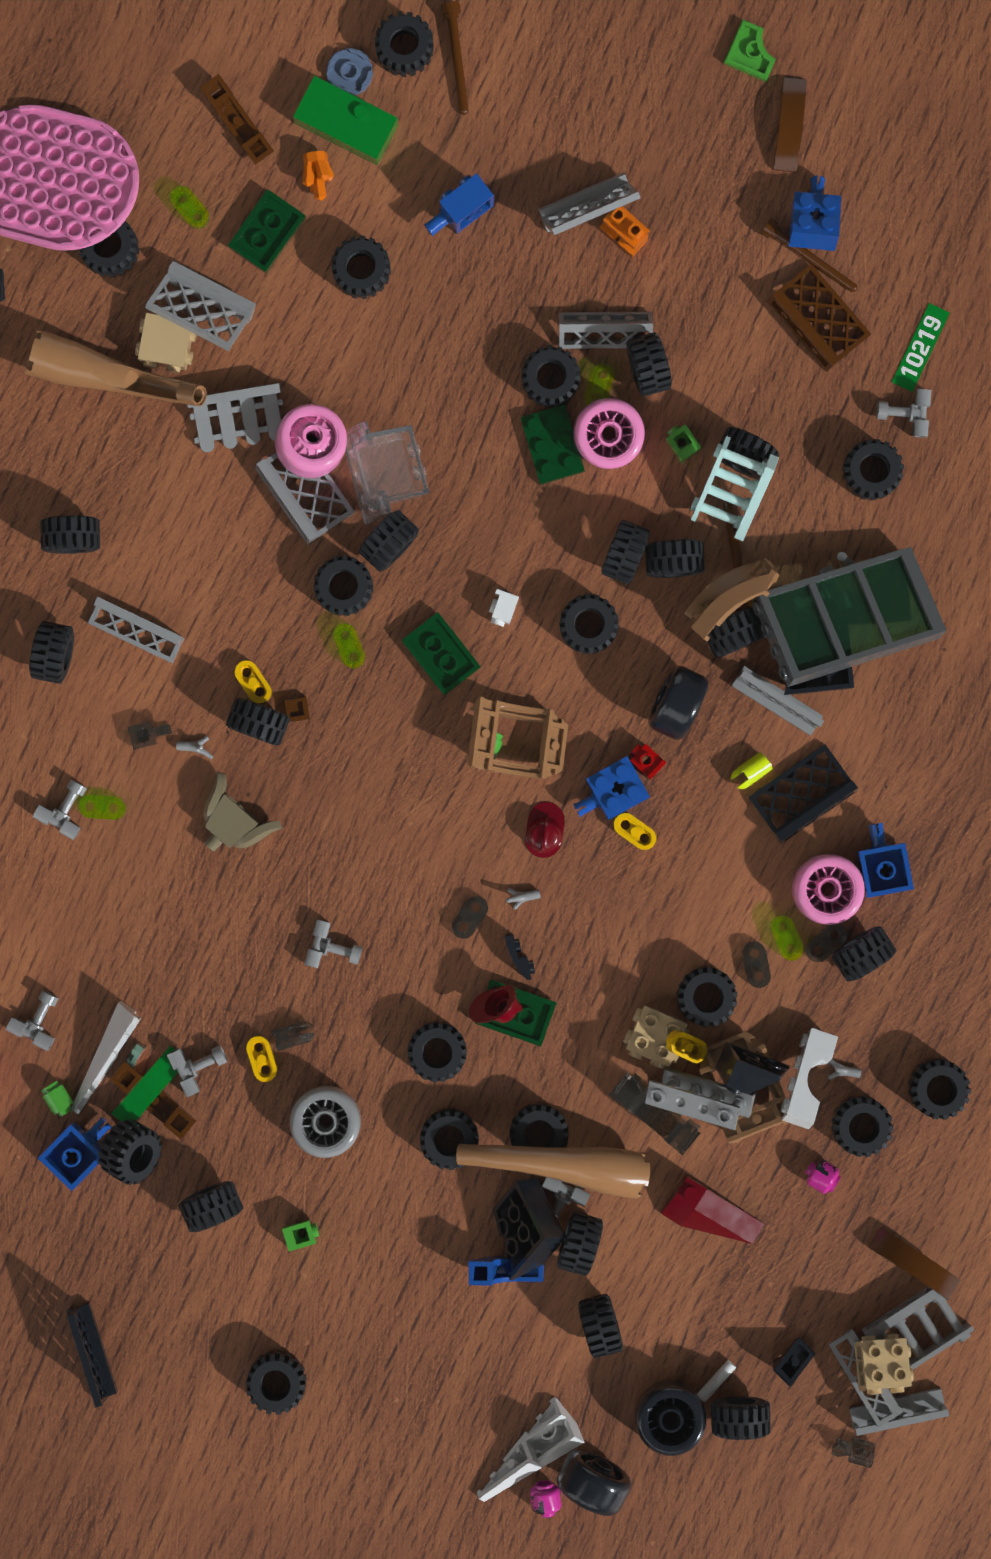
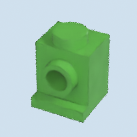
[665,424,701,463]
[282,1219,320,1252]

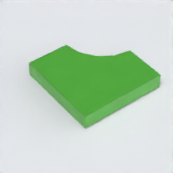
[723,19,776,82]

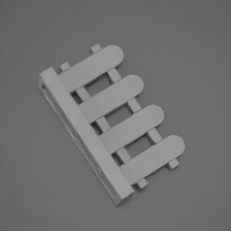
[187,383,283,452]

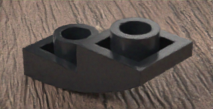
[504,934,535,980]

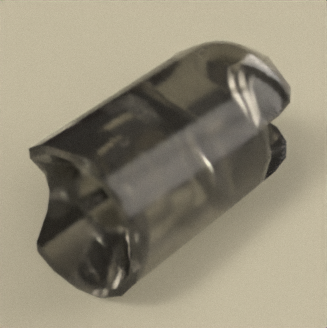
[272,1021,315,1051]

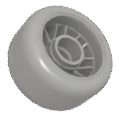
[290,1085,361,1158]

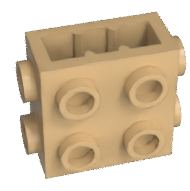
[135,313,197,373]
[623,1004,690,1069]
[854,1334,914,1395]

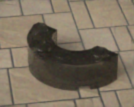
[609,1073,701,1155]

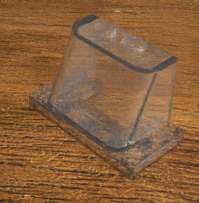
[345,422,430,524]

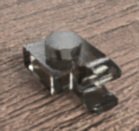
[128,721,172,750]
[831,1437,876,1468]

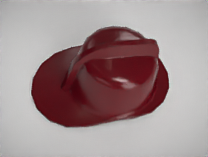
[525,802,565,858]
[469,985,522,1023]

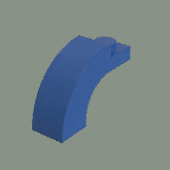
[468,1255,544,1286]

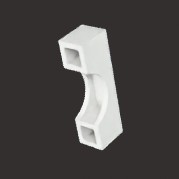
[781,1028,838,1129]

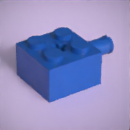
[424,173,494,236]
[789,175,841,251]
[573,756,650,820]
[855,823,914,898]
[38,1117,112,1191]

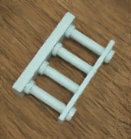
[690,436,779,541]

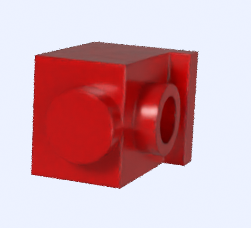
[630,744,667,780]

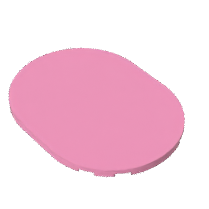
[0,105,139,251]

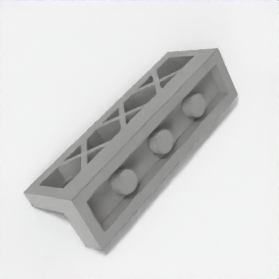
[559,312,653,349]
[88,597,185,664]
[828,1329,903,1428]
[849,1387,949,1436]

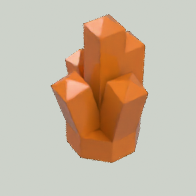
[302,151,334,201]

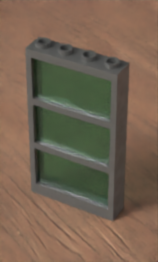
[752,547,947,687]

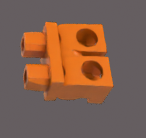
[599,206,650,258]

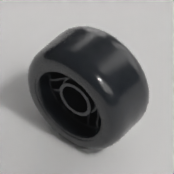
[648,665,709,740]
[635,1381,706,1456]
[557,1449,631,1516]

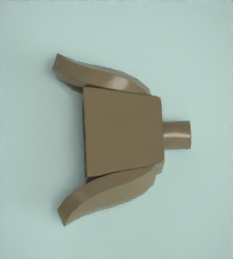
[203,771,283,852]

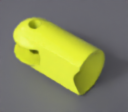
[731,752,773,789]

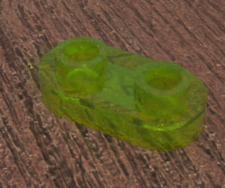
[170,186,209,229]
[584,364,615,406]
[333,623,365,669]
[79,795,127,820]
[770,915,804,961]

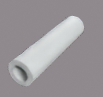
[697,1360,736,1402]

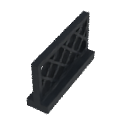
[749,744,858,844]
[67,1302,118,1408]

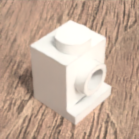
[489,589,519,627]

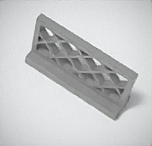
[538,173,641,235]
[145,261,256,351]
[255,453,355,545]
[731,666,824,736]

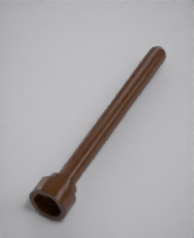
[441,1,469,115]
[760,218,858,292]
[723,501,753,612]

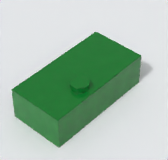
[293,76,399,166]

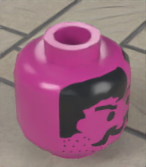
[805,1159,841,1194]
[530,1480,562,1518]

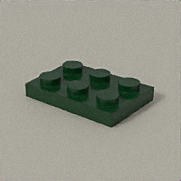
[228,189,306,274]
[520,404,585,485]
[401,612,481,696]
[475,979,557,1047]

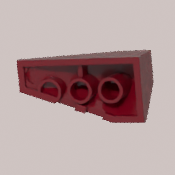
[661,1173,765,1244]

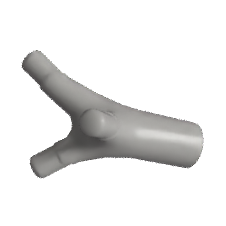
[837,552,857,568]
[176,736,213,759]
[506,888,541,910]
[828,1059,861,1080]

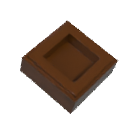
[283,696,310,723]

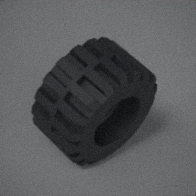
[375,12,434,77]
[79,221,140,278]
[331,235,391,299]
[626,332,672,397]
[522,345,580,408]
[720,427,779,480]
[842,439,904,501]
[359,510,420,572]
[40,515,100,554]
[601,520,650,584]
[645,539,705,578]
[313,555,373,616]
[559,594,619,654]
[707,607,764,658]
[29,621,74,684]
[225,697,290,746]
[831,926,896,982]
[677,967,738,1027]
[408,1022,467,1082]
[908,1058,971,1120]
[831,1096,893,1157]
[510,1103,569,1148]
[420,1108,479,1170]
[98,1119,162,1185]
[178,1181,244,1232]
[557,1211,603,1276]
[578,1293,623,1359]
[246,1351,307,1415]
[711,1396,771,1440]

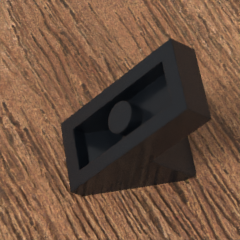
[773,1337,815,1387]

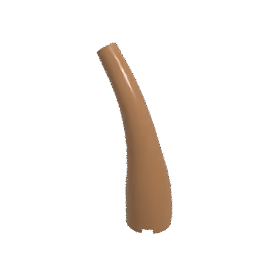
[24,329,207,407]
[456,1144,650,1199]

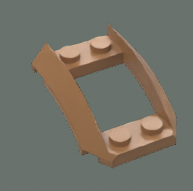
[684,557,780,641]
[464,697,568,779]
[699,1031,787,1144]

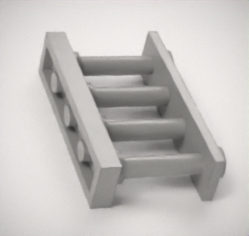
[645,1068,755,1130]
[861,1287,974,1370]

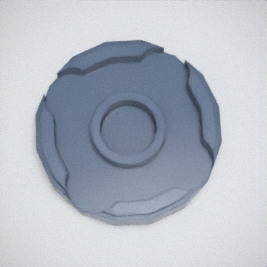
[326,48,373,95]

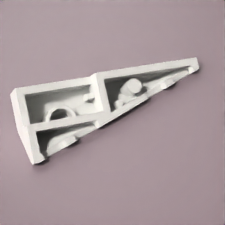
[71,1001,141,1114]
[477,1397,585,1502]

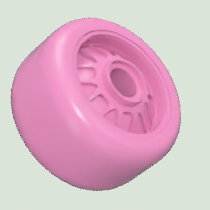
[574,398,645,469]
[275,404,347,478]
[792,854,865,925]

